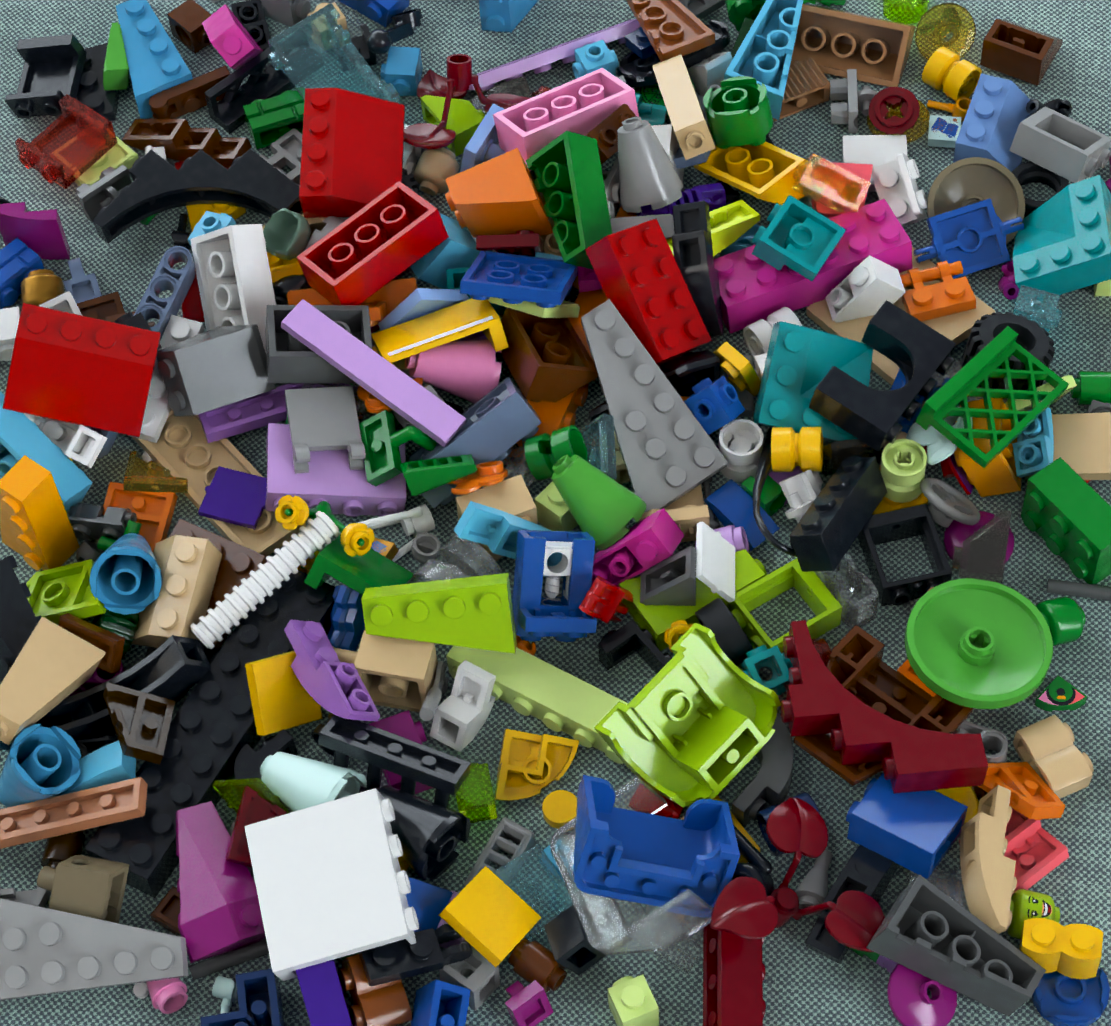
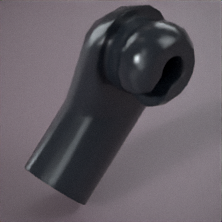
[1026,98,1072,117]

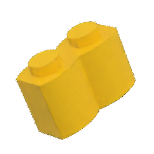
[1019,918,1103,979]

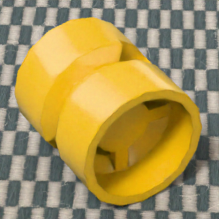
[922,46,982,102]
[771,427,823,472]

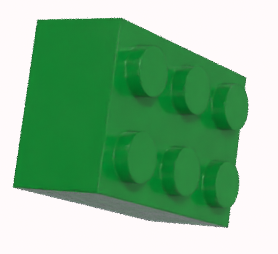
[1021,457,1111,585]

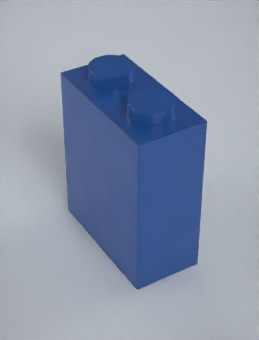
[846,773,968,879]

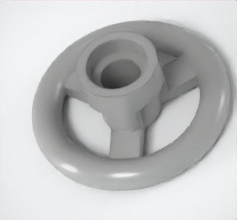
[920,477,980,528]

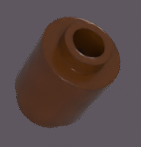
[508,938,567,993]

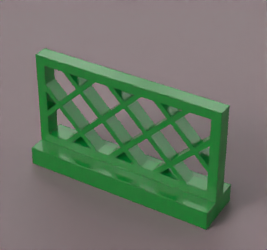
[915,326,1069,468]

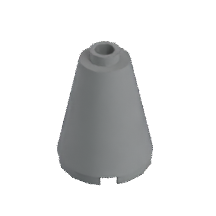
[617,117,684,213]

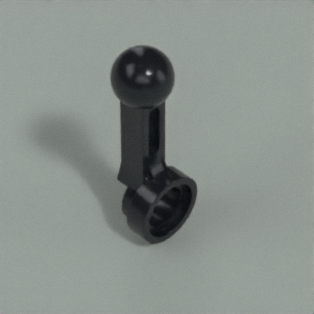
[367,8,423,54]

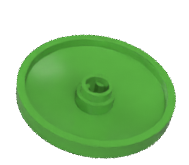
[904,578,1053,709]

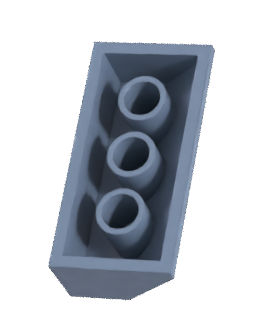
[406,377,542,508]

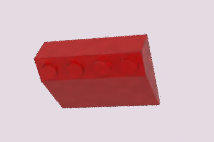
[299,88,405,218]
[3,303,161,438]

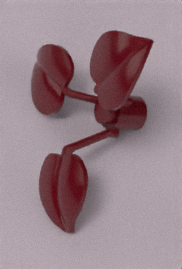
[404,54,530,149]
[710,797,885,952]

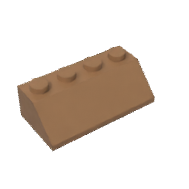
[791,3,915,87]

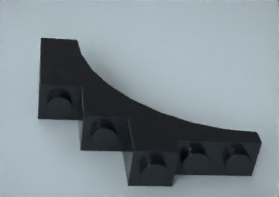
[92,149,303,244]
[0,635,211,751]

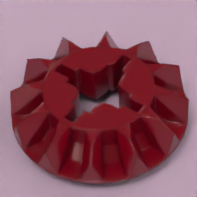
[869,87,920,135]

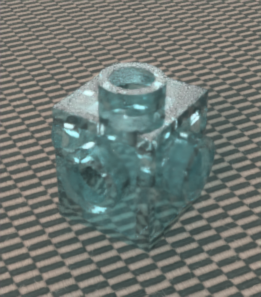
[1013,285,1063,333]

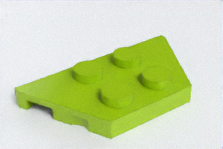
[26,559,107,624]

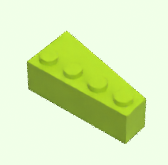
[361,573,517,654]

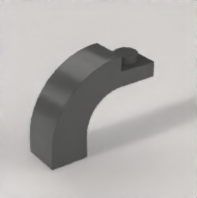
[732,713,794,827]

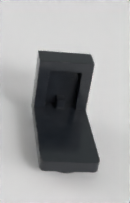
[598,620,672,674]

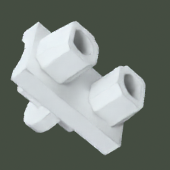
[779,469,823,523]

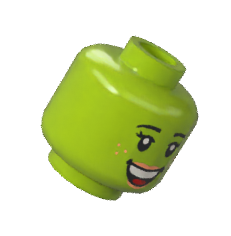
[1006,889,1060,939]

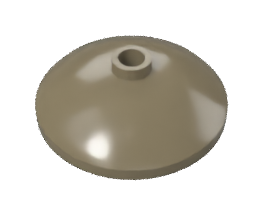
[927,157,1025,244]

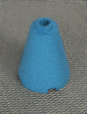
[89,533,162,615]
[0,724,81,807]

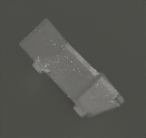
[550,776,713,955]

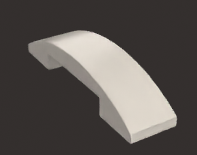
[23,413,108,468]

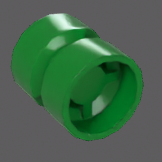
[524,425,588,481]

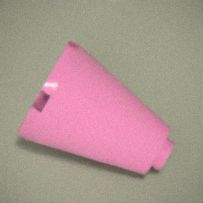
[405,339,502,404]

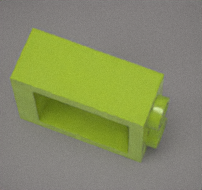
[730,558,842,654]

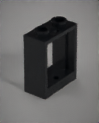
[857,503,952,606]

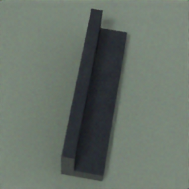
[204,26,323,134]

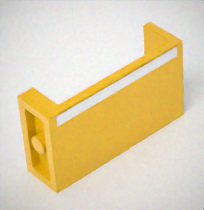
[371,298,509,364]

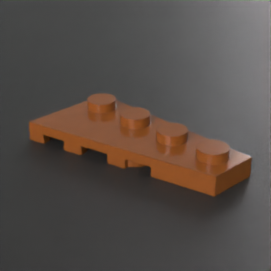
[626,0,715,62]

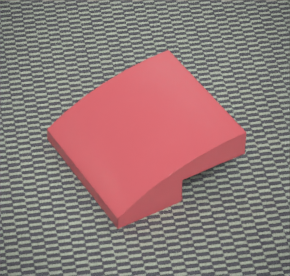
[959,808,1069,897]

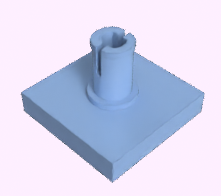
[460,104,506,172]
[378,288,469,331]

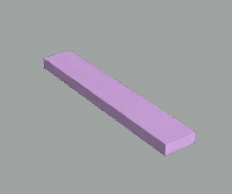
[281,299,466,447]

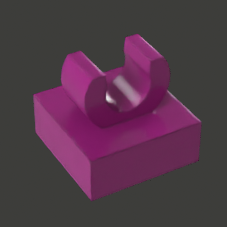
[505,980,553,1026]

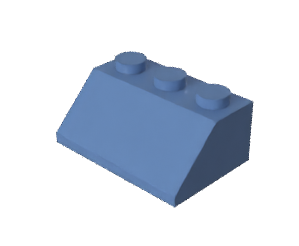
[953,74,1031,172]

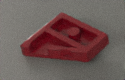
[476,230,545,257]

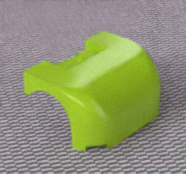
[594,622,781,808]

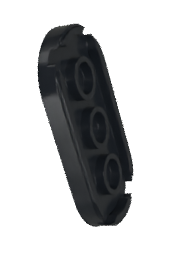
[617,20,730,87]

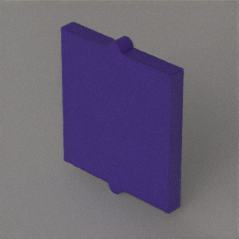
[198,466,267,530]

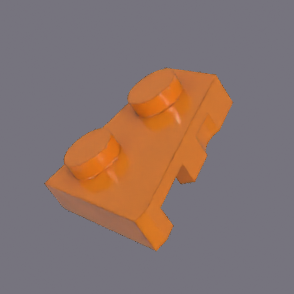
[102,482,178,553]

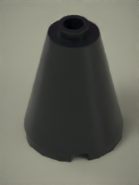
[376,785,471,880]

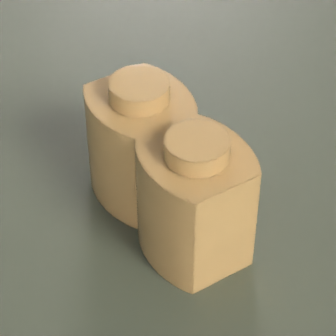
[1013,715,1094,799]

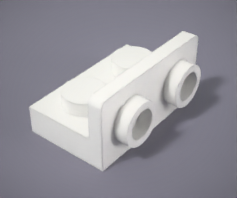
[871,153,928,227]

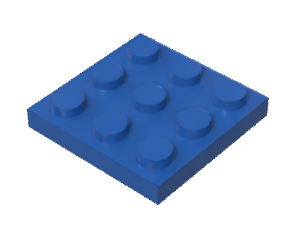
[460,251,578,308]

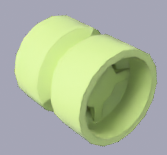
[880,439,927,503]

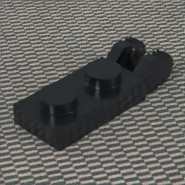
[358,924,473,987]

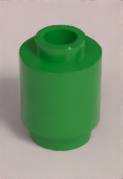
[1071,371,1111,405]

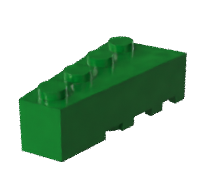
[526,131,612,270]

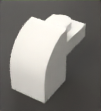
[429,660,496,752]

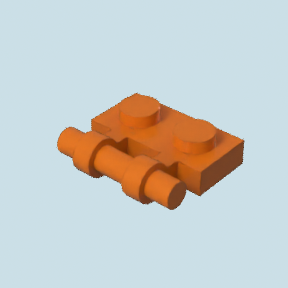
[900,261,976,322]

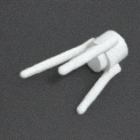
[358,504,435,562]

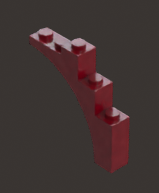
[780,620,988,794]

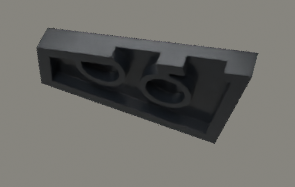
[77,43,120,127]

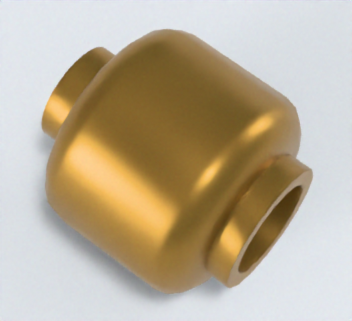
[21,269,64,306]

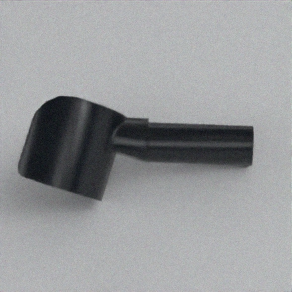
[171,213,191,251]

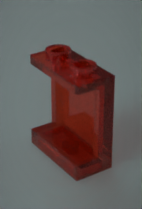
[15,94,117,189]

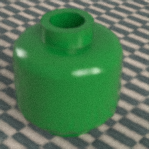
[1036,597,1086,646]

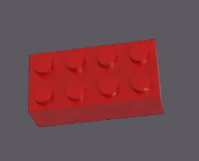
[296,181,448,305]
[585,218,712,365]

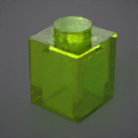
[455,763,497,823]

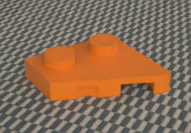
[978,762,1066,820]

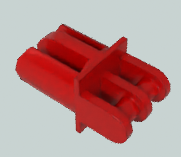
[578,575,633,624]

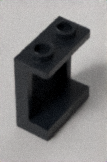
[5,34,87,118]

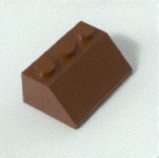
[500,307,598,402]

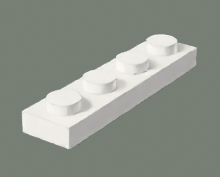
[128,315,205,443]

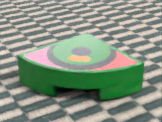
[1034,675,1087,712]

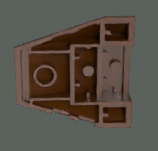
[794,625,973,786]

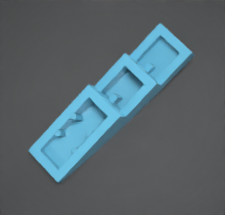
[454,501,596,578]

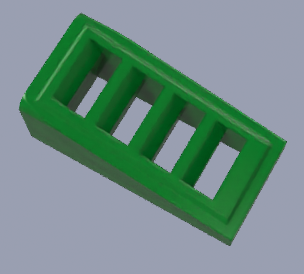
[400,454,477,496]

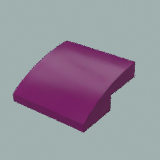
[0,202,70,260]

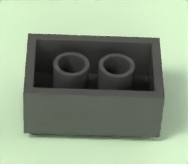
[265,305,372,383]

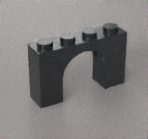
[809,300,956,452]

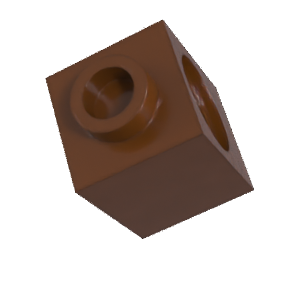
[167,0,211,54]

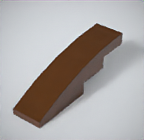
[122,119,252,167]

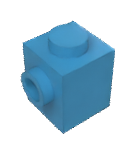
[380,46,423,96]

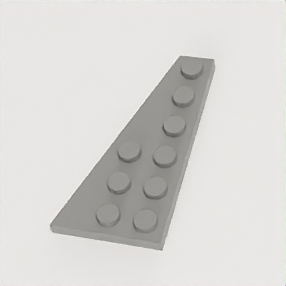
[581,299,728,512]
[0,898,189,1001]

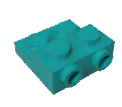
[751,195,846,281]

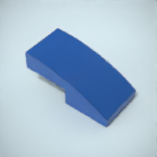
[704,479,780,551]

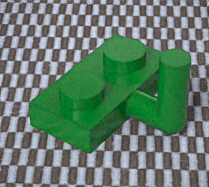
[359,410,437,487]

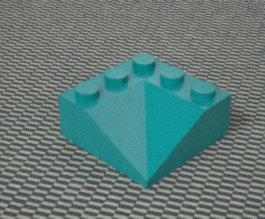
[1012,175,1111,304]
[752,321,873,446]

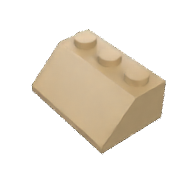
[131,535,222,648]

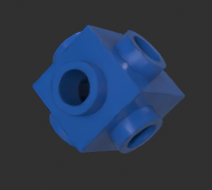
[684,375,746,435]

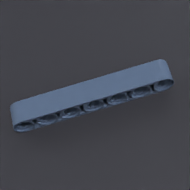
[85,246,196,458]

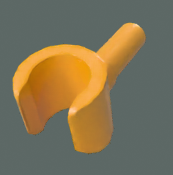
[927,97,971,122]

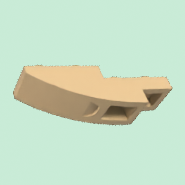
[960,785,1017,934]

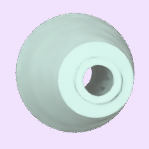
[260,751,367,812]

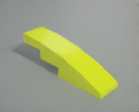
[666,199,760,257]

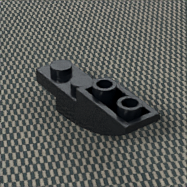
[672,201,724,338]
[805,845,899,964]

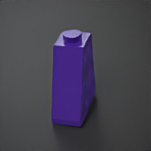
[296,959,353,1026]

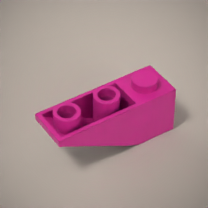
[592,508,684,586]

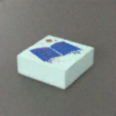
[927,115,962,148]

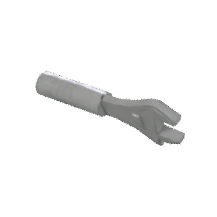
[419,661,449,721]

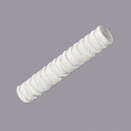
[190,511,340,649]

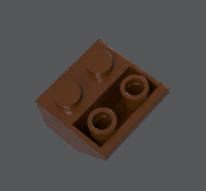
[980,19,1063,86]

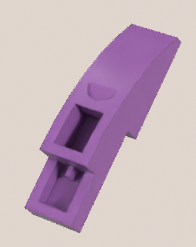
[284,620,380,721]

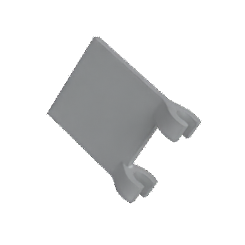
[284,386,366,474]

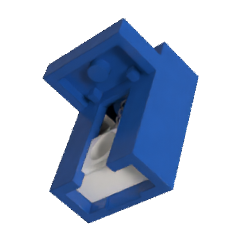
[512,530,597,642]

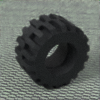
[961,312,1055,391]

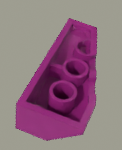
[176,801,266,963]

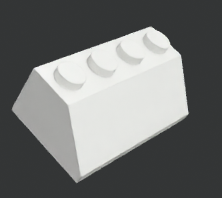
[190,224,277,352]

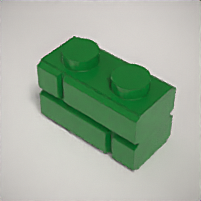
[243,88,305,150]

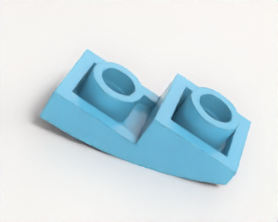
[1012,408,1054,478]

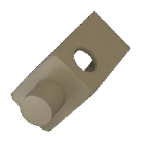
[37,855,129,923]

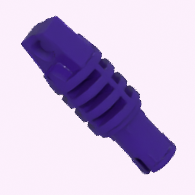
[636,183,726,222]

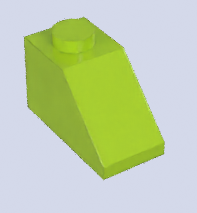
[420,95,485,157]

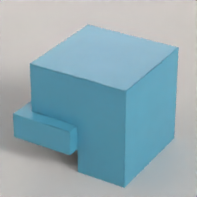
[410,213,481,289]

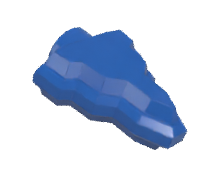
[327,585,365,651]

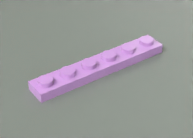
[469,19,641,93]

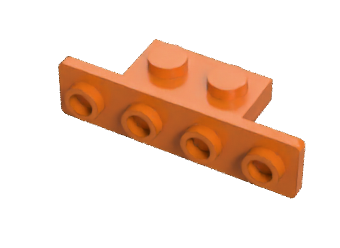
[287,277,418,327]

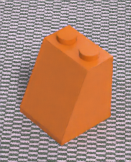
[445,148,553,238]

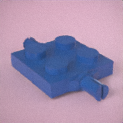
[914,198,1024,279]

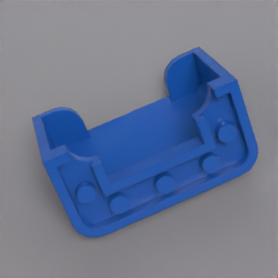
[573,775,740,914]

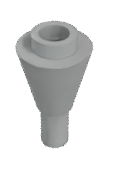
[795,850,833,916]

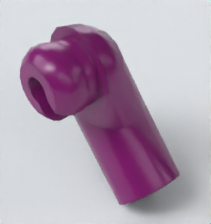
[998,260,1020,300]

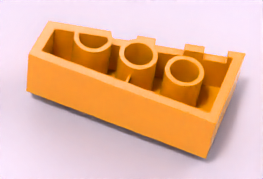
[0,455,80,571]

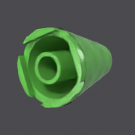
[551,455,646,551]

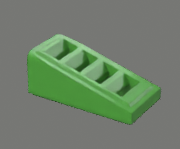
[103,22,129,91]

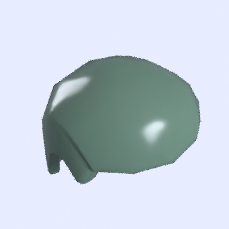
[263,208,311,260]

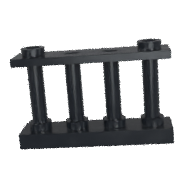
[318,715,471,808]

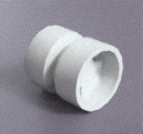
[743,307,802,358]
[719,419,764,482]

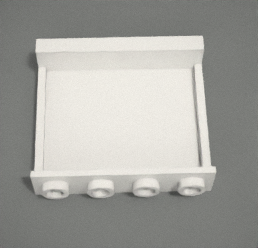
[244,788,419,981]

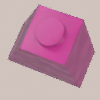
[202,4,263,70]

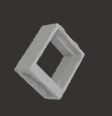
[1009,106,1111,183]

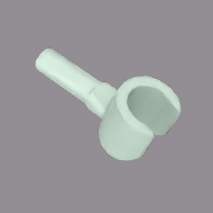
[212,976,237,1014]

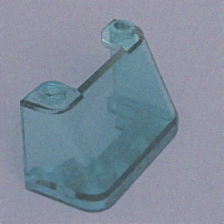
[268,3,401,104]

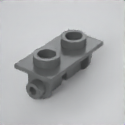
[68,503,137,541]

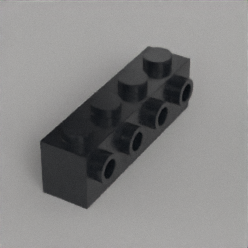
[789,456,887,572]

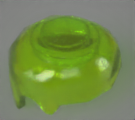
[883,0,929,24]

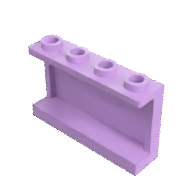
[265,423,406,517]

